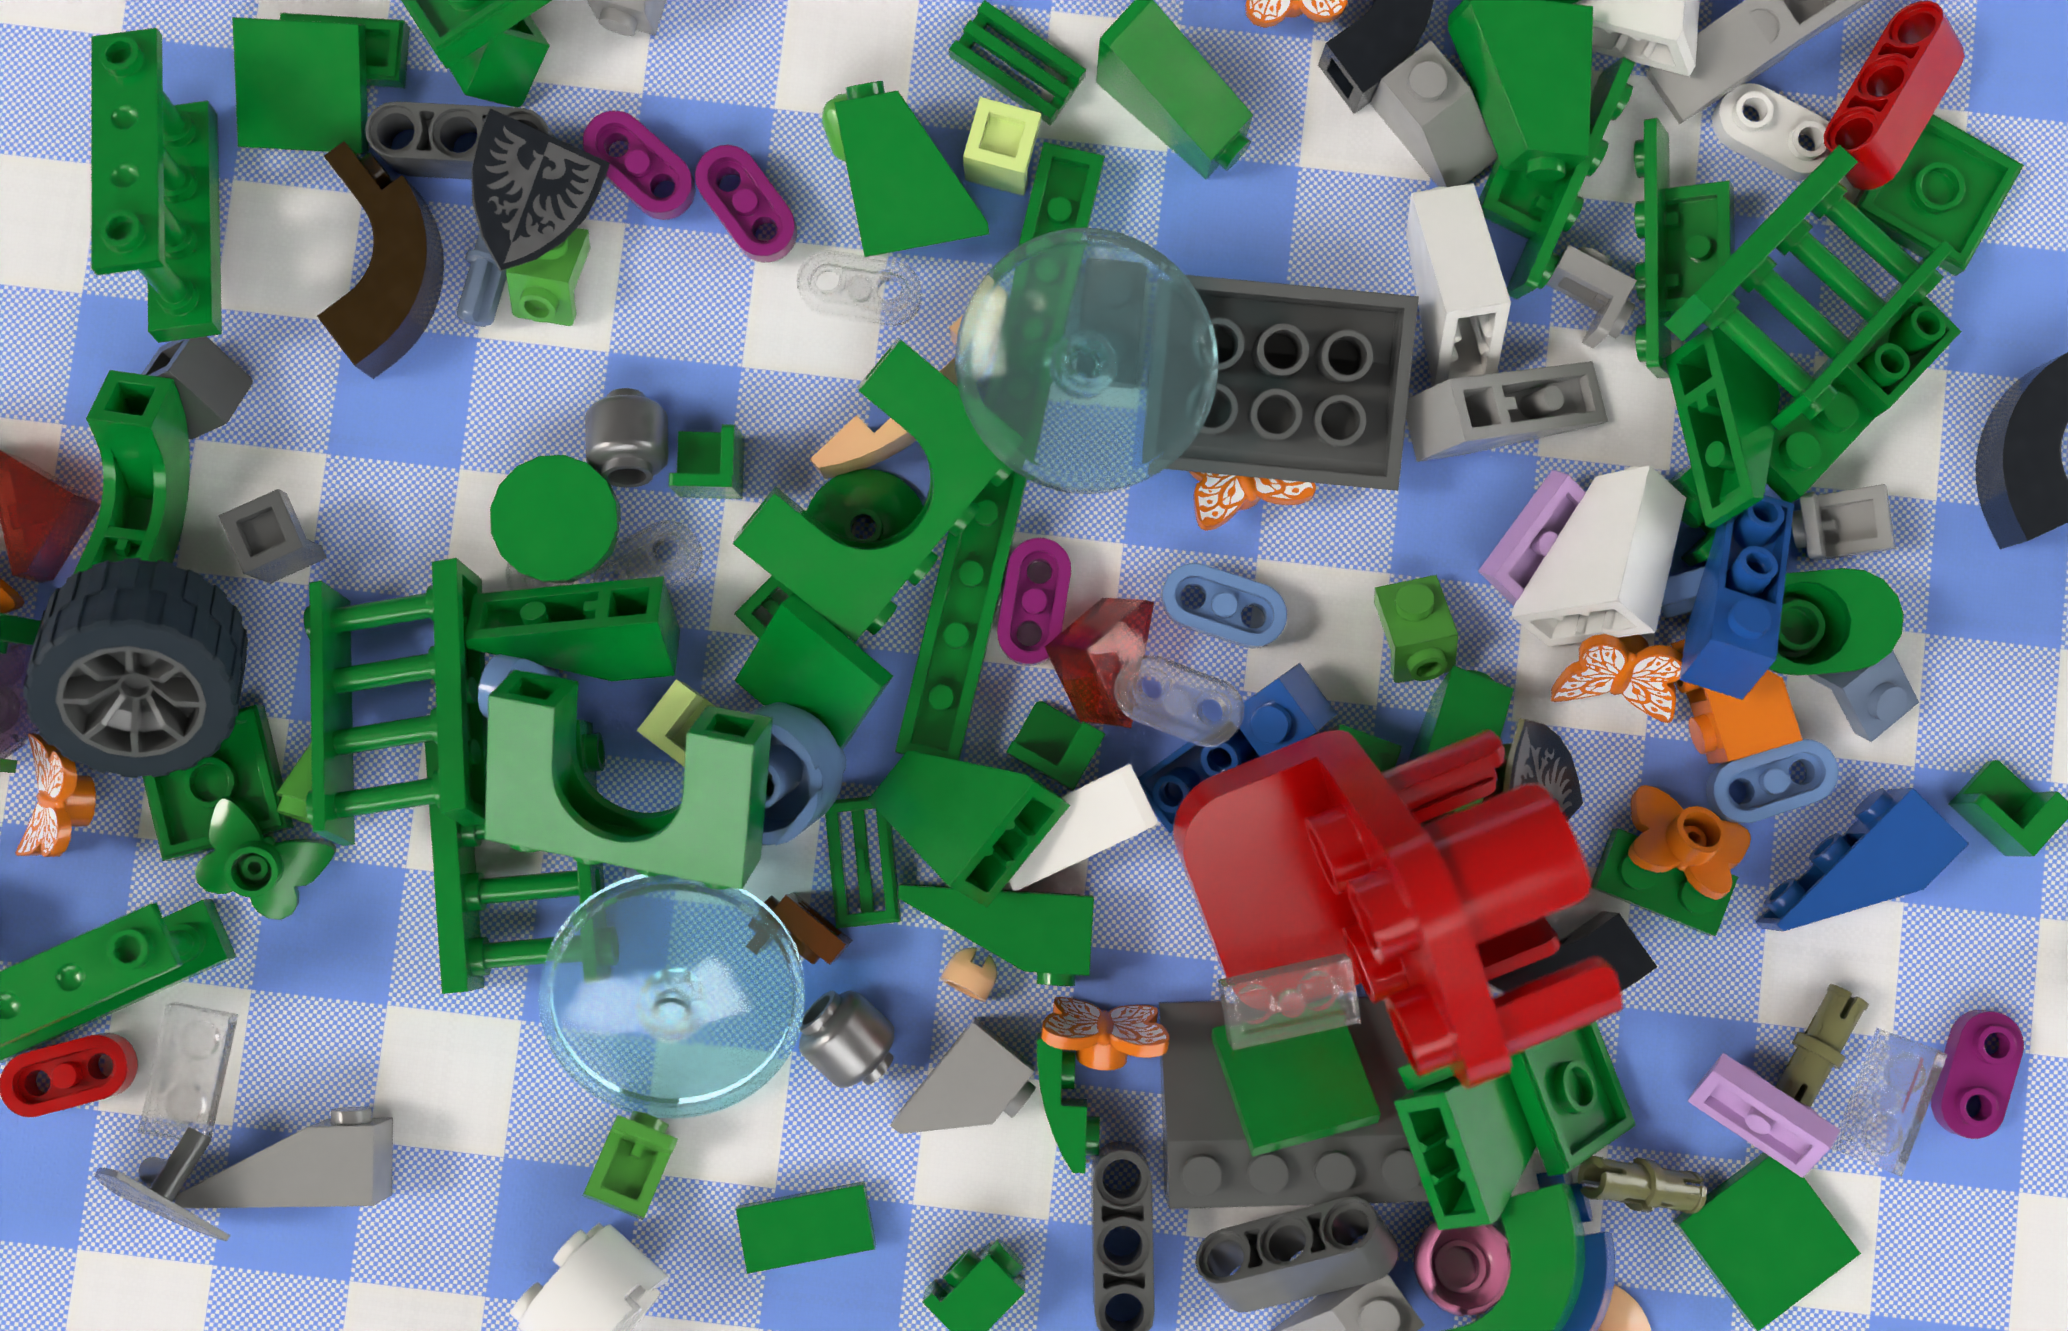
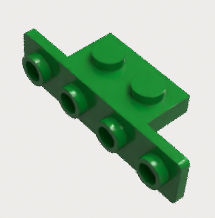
[1479,56,1635,299]
[1634,118,1735,378]

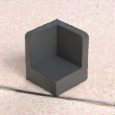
[142,336,253,439]
[219,489,327,584]

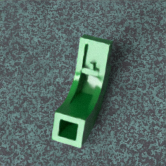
[73,370,190,575]
[1445,1183,1585,1331]

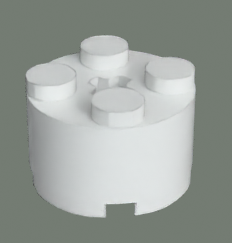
[510,1223,669,1331]

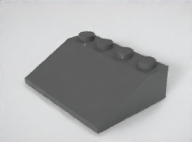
[1141,273,1419,491]
[1158,996,1429,1209]

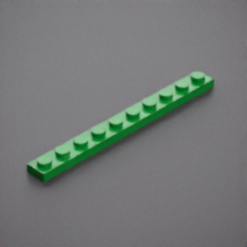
[895,142,1105,761]

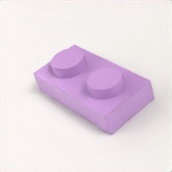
[1478,470,1586,606]
[1688,1053,1840,1178]

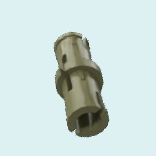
[1775,984,1869,1108]
[1577,1156,1707,1214]

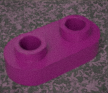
[583,110,695,220]
[695,145,797,263]
[997,538,1071,666]
[1931,1010,2024,1139]

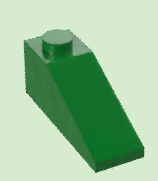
[1665,327,1780,528]
[464,576,680,681]
[898,884,1094,986]

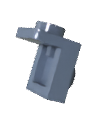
[1808,651,1919,742]

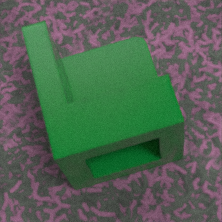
[449,15,550,108]
[669,424,745,499]
[1006,701,1105,791]
[1949,760,2068,857]

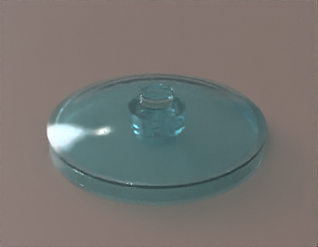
[955,228,1218,494]
[539,874,805,1119]

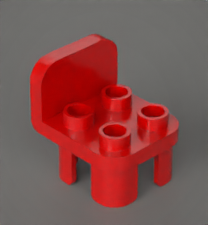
[1173,730,1623,1089]

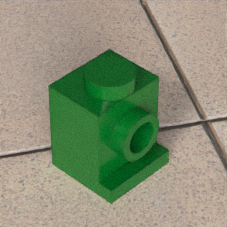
[922,1239,1025,1331]

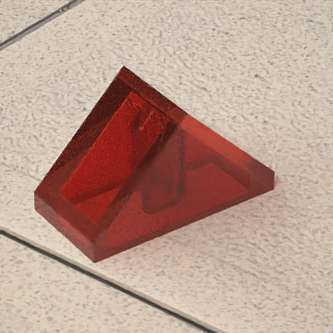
[0,450,101,583]
[1044,598,1154,728]

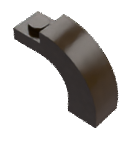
[317,141,444,379]

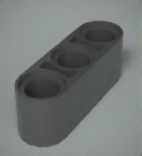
[365,101,556,179]
[1091,1141,1154,1331]
[1195,1197,1398,1312]

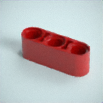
[1824,1,1965,190]

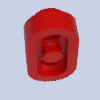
[0,1033,138,1117]

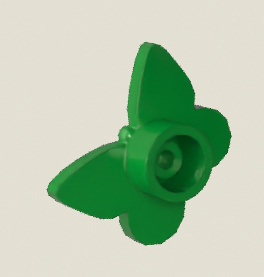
[194,796,336,920]

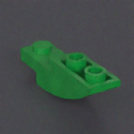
[1766,296,1962,503]

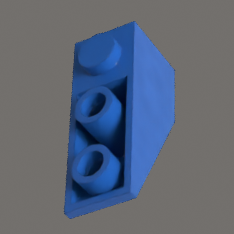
[1679,495,1794,700]
[1138,663,1337,833]
[1756,788,1969,931]

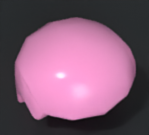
[1413,1221,1511,1316]

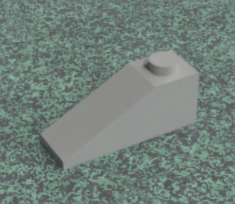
[1406,361,1608,462]
[175,1107,393,1208]

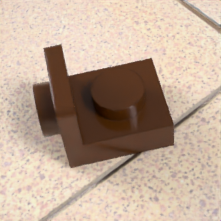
[745,892,853,965]

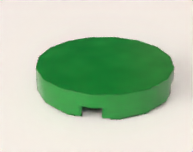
[490,455,621,583]

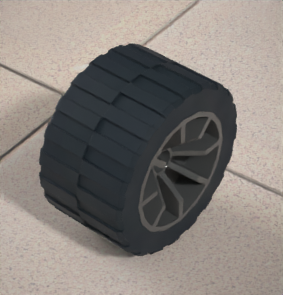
[23,558,248,778]

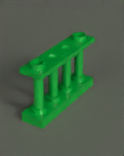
[91,28,222,343]
[1664,145,1954,431]
[303,558,488,846]
[425,719,619,994]
[0,899,236,1063]

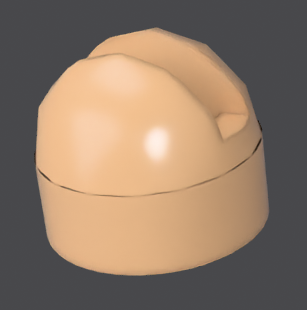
[940,947,997,1002]

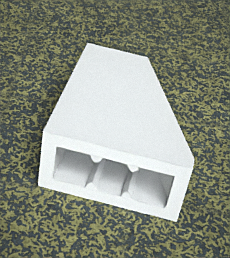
[1573,0,1700,77]
[1406,183,1511,386]
[1511,465,1686,647]
[1009,764,1159,892]

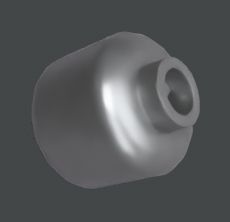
[585,388,668,488]
[798,990,894,1088]

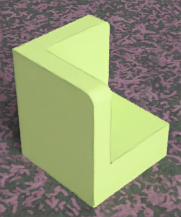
[963,97,1041,195]
[636,679,716,767]

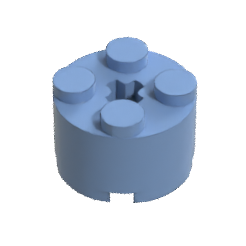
[748,702,846,846]

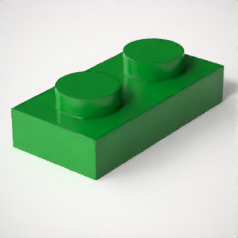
[1591,828,1738,937]

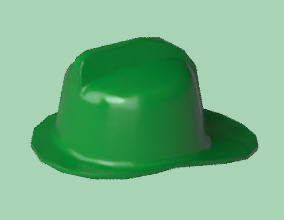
[1769,568,1904,676]

